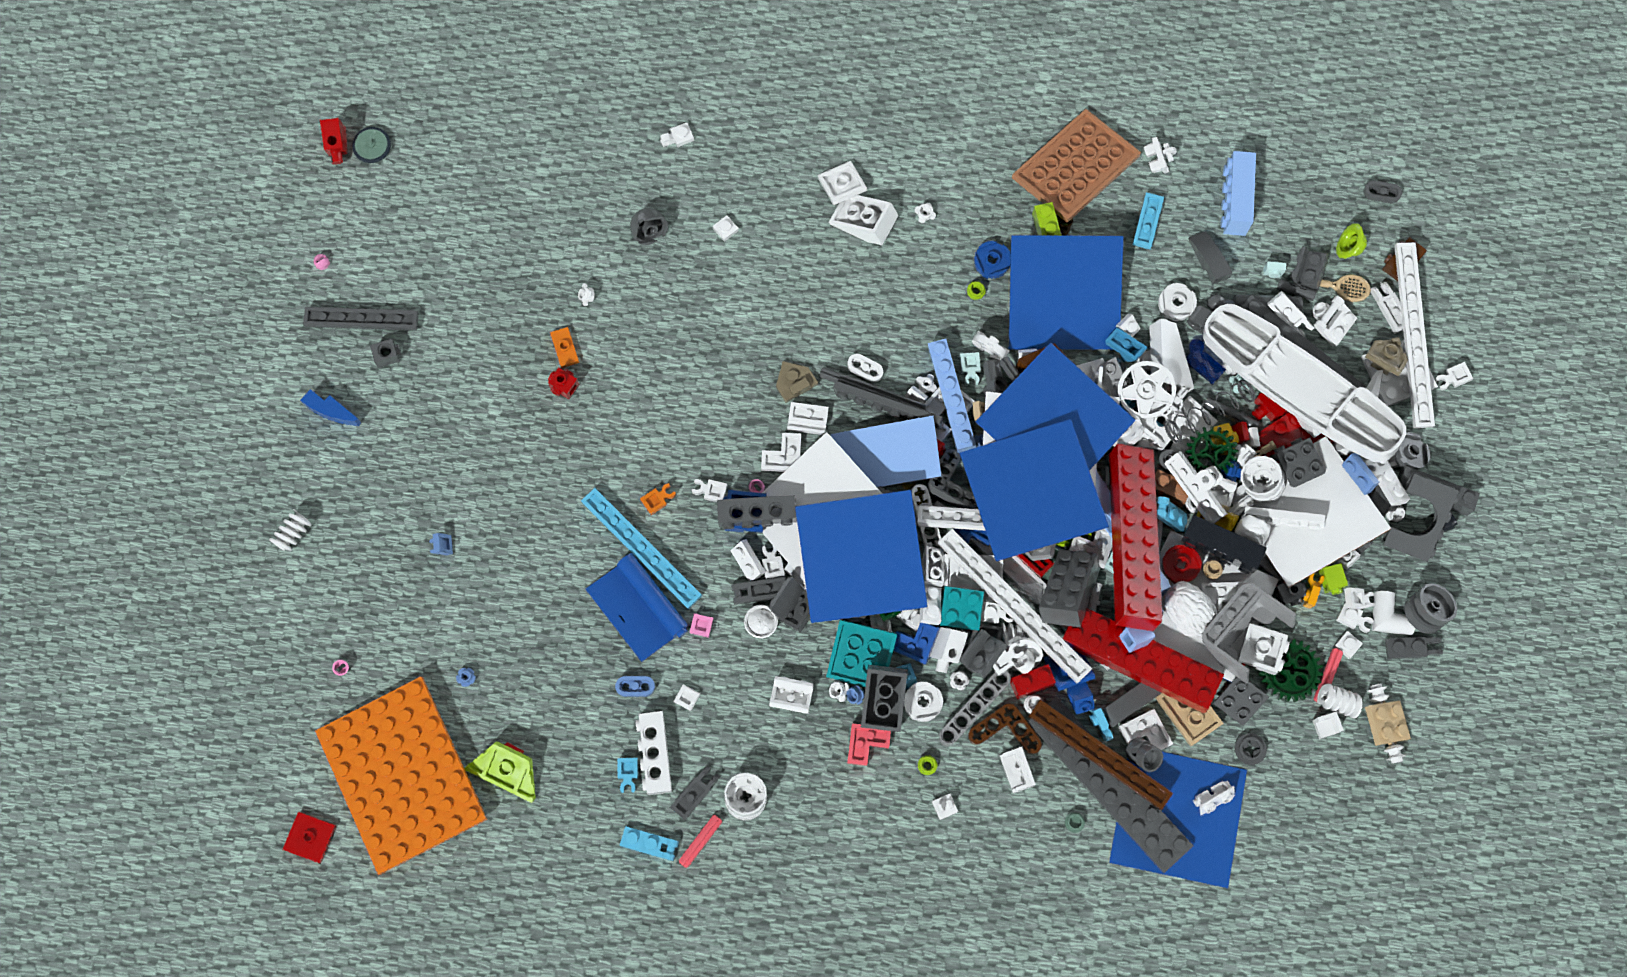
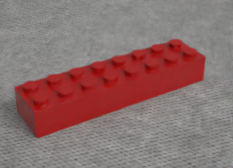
[1063,608,1224,714]

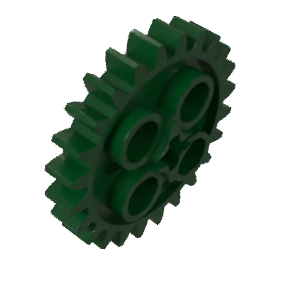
[1258,638,1323,703]

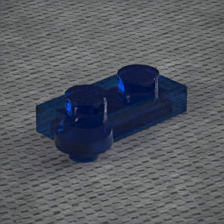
[1186,339,1226,385]

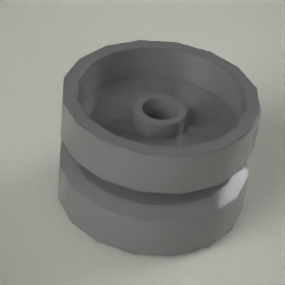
[1404,583,1458,634]

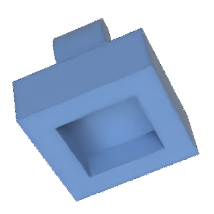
[429,533,453,555]

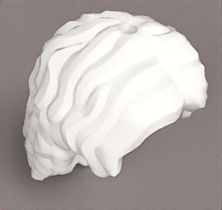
[1165,581,1218,638]

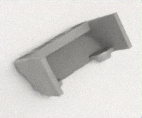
[1202,583,1296,683]

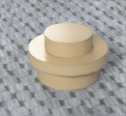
[1203,560,1223,580]

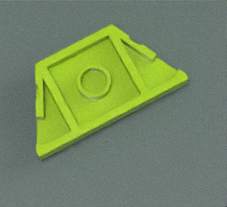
[465,741,536,803]

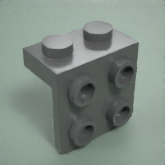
[1269,437,1326,488]
[769,577,810,633]

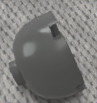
[630,208,668,245]

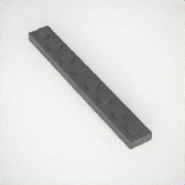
[1241,295,1367,388]

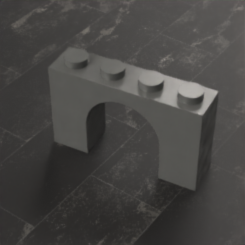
[1381,471,1460,562]

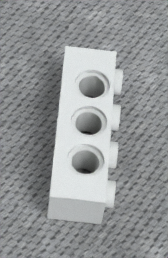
[636,711,672,795]

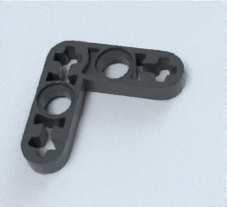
[927,449,978,509]

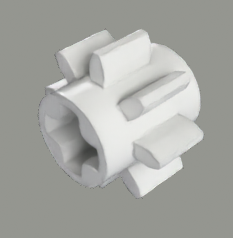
[1235,444,1257,467]

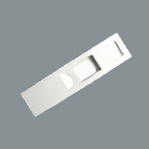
[920,546,944,626]

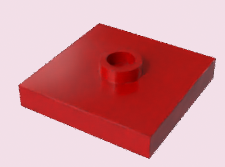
[282,812,336,864]

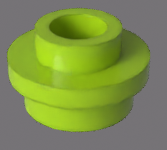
[967,281,986,300]
[917,755,937,775]

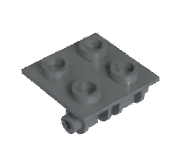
[1213,677,1269,726]

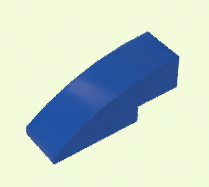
[300,389,361,426]

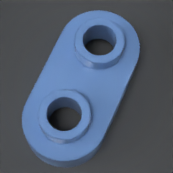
[615,676,655,697]

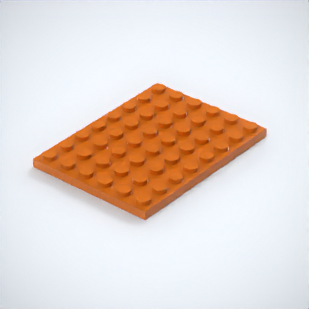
[315,676,488,875]

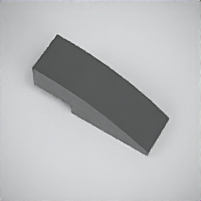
[1188,231,1232,284]

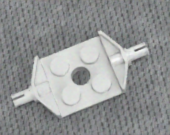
[1136,387,1189,450]

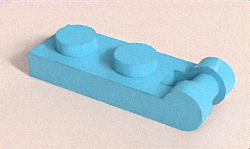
[1157,497,1187,532]
[620,826,679,861]

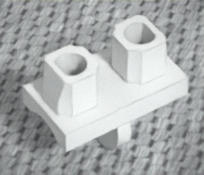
[1144,137,1177,174]

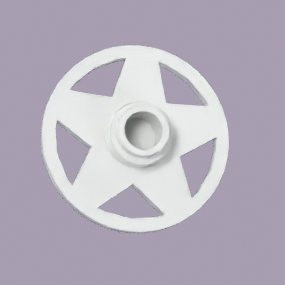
[1118,361,1176,419]

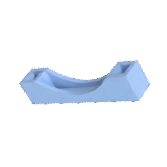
[928,339,976,454]

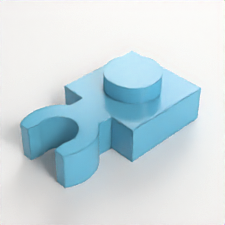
[1089,706,1114,742]
[617,758,638,793]

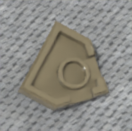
[1365,337,1408,376]
[776,361,818,403]

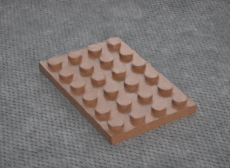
[1012,109,1141,223]

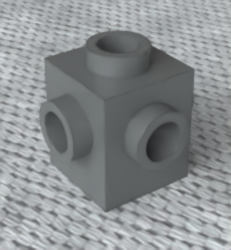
[1273,580,1306,607]

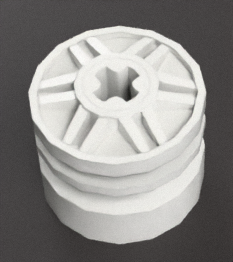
[1241,456,1285,504]
[724,773,767,820]

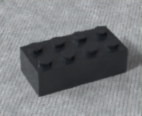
[1181,515,1267,574]

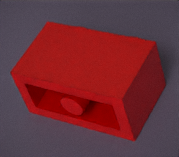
[1010,664,1056,699]

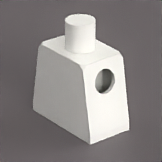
[930,627,968,673]

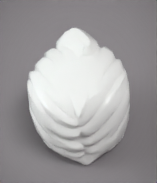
[1234,514,1271,546]

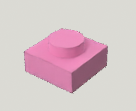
[690,613,714,638]

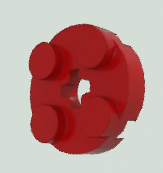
[1161,545,1202,584]

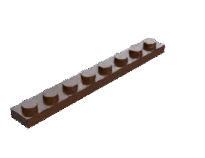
[1028,700,1173,810]

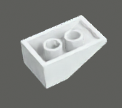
[829,195,899,245]

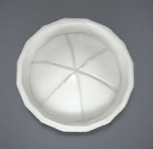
[744,605,778,638]

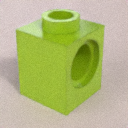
[1318,563,1348,595]

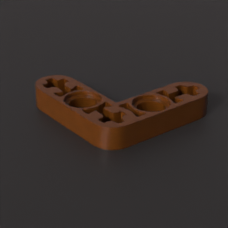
[968,704,1042,755]

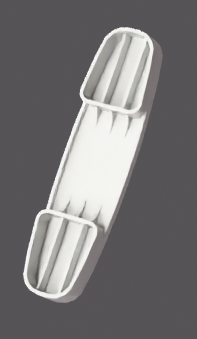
[1203,304,1406,462]

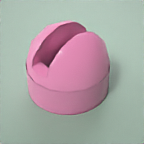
[314,254,330,270]
[749,479,765,493]
[332,660,349,676]

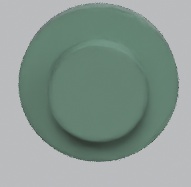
[1065,812,1085,833]

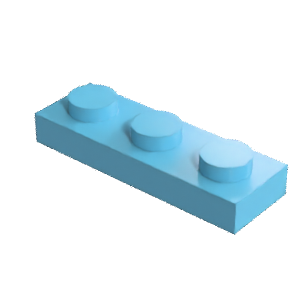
[1132,192,1164,250]

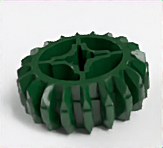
[1185,426,1239,476]

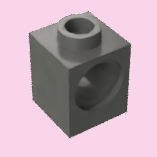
[370,339,402,368]

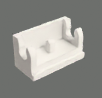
[1000,747,1036,793]

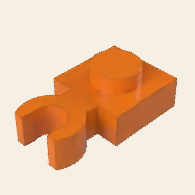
[640,483,676,515]

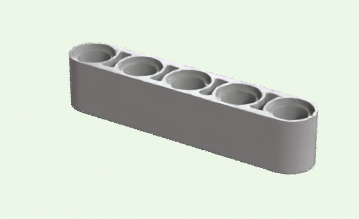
[939,671,1011,747]

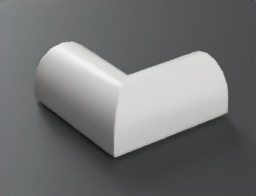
[1372,591,1415,636]

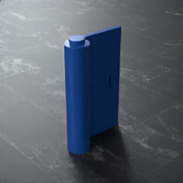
[585,553,689,662]

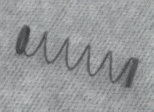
[1165,380,1255,443]

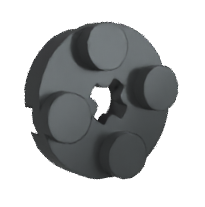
[1395,432,1430,470]

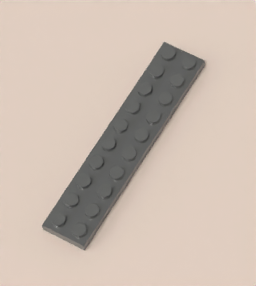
[1028,697,1193,873]

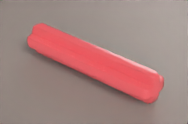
[1313,648,1343,702]
[679,815,722,868]

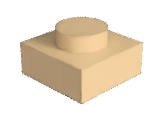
[972,401,985,421]

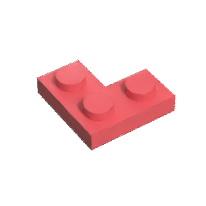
[847,723,891,766]

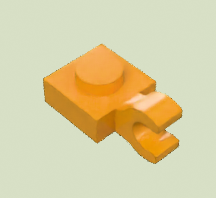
[1302,574,1324,609]

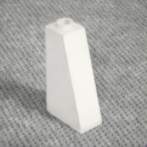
[1150,319,1194,394]

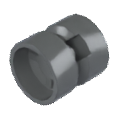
[1126,737,1163,772]

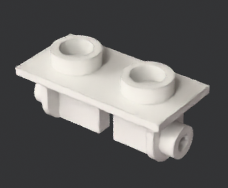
[1193,781,1235,815]

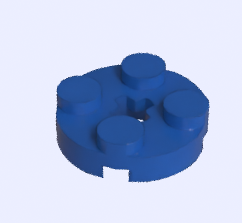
[974,241,1011,279]

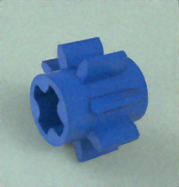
[1221,461,1242,482]

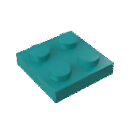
[940,586,984,631]

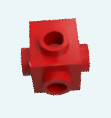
[548,367,579,400]

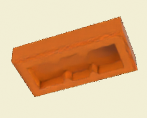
[550,327,579,368]

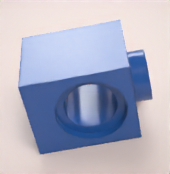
[1066,682,1095,715]

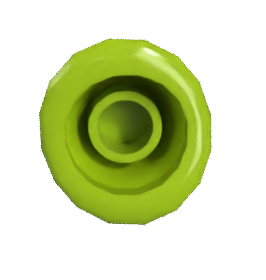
[1336,223,1367,259]

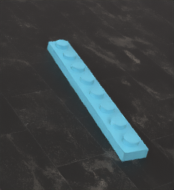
[581,488,702,609]

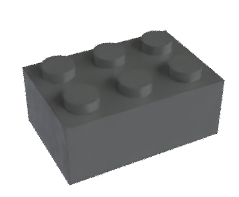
[861,665,908,732]

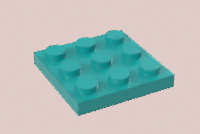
[826,619,897,687]

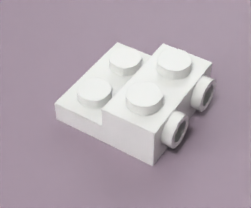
[1238,623,1290,675]

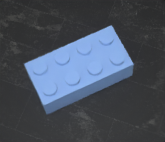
[1221,151,1256,236]

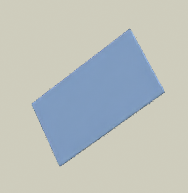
[831,416,942,487]

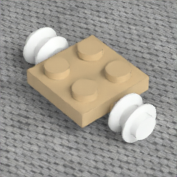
[1365,684,1411,764]

